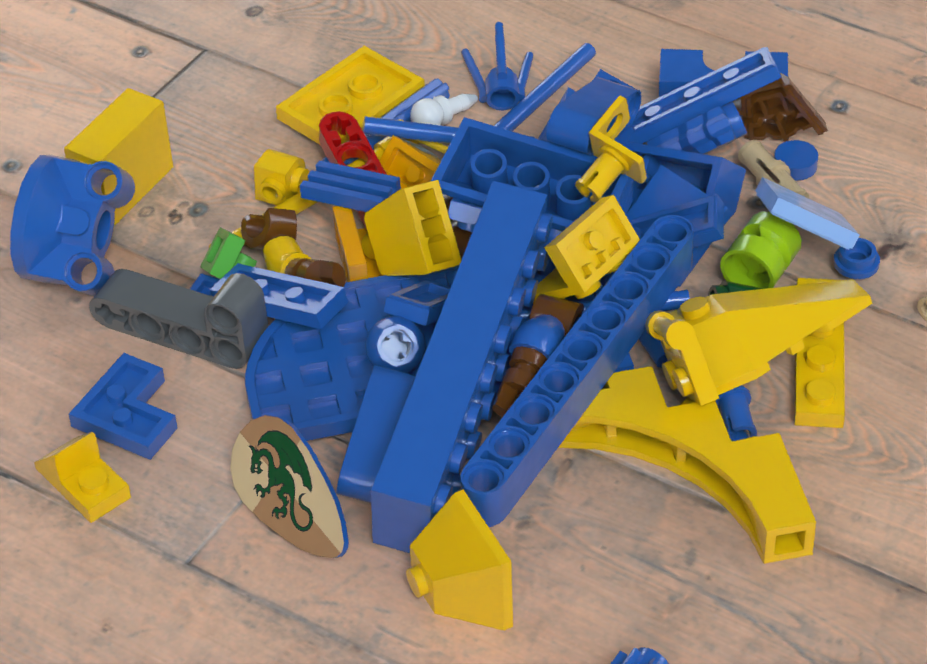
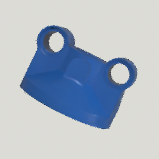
[10,155,135,296]

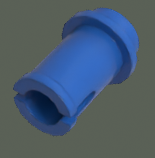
[715,385,757,441]

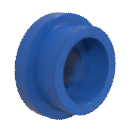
[834,238,880,279]

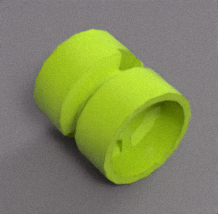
[720,211,802,289]

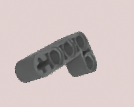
[89,269,268,369]

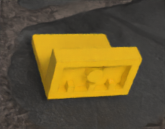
[533,195,640,304]

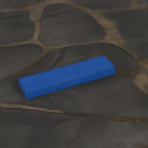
[628,47,782,144]

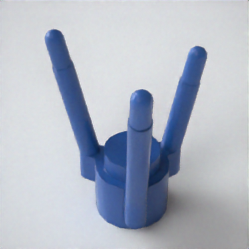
[461,22,533,111]

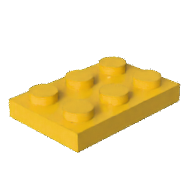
[276,45,425,145]

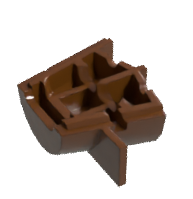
[727,73,828,142]

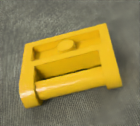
[645,310,719,406]

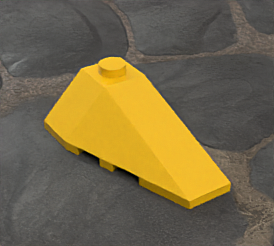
[669,279,873,395]

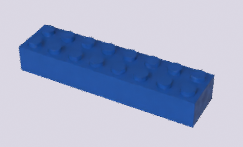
[371,181,553,553]

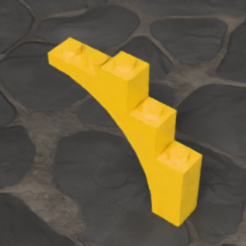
[558,366,816,564]

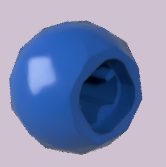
[365,316,426,373]

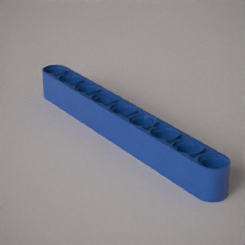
[460,215,694,527]

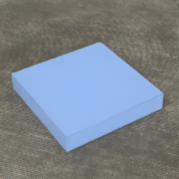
[755,177,860,250]

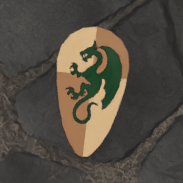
[230,415,349,558]

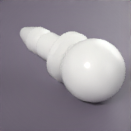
[410,94,478,125]

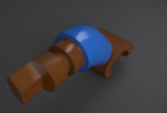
[492,294,584,417]

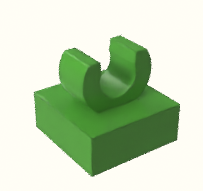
[200,227,257,279]

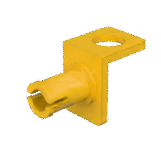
[575,95,647,202]

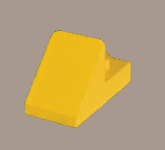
[34,432,131,523]

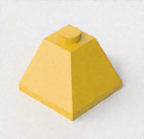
[406,489,513,631]

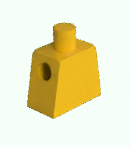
[362,180,461,276]

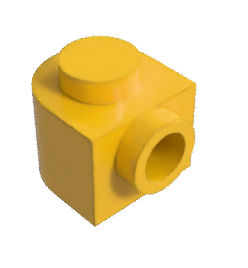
[254,149,309,206]

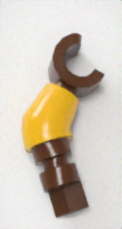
[241,208,346,287]

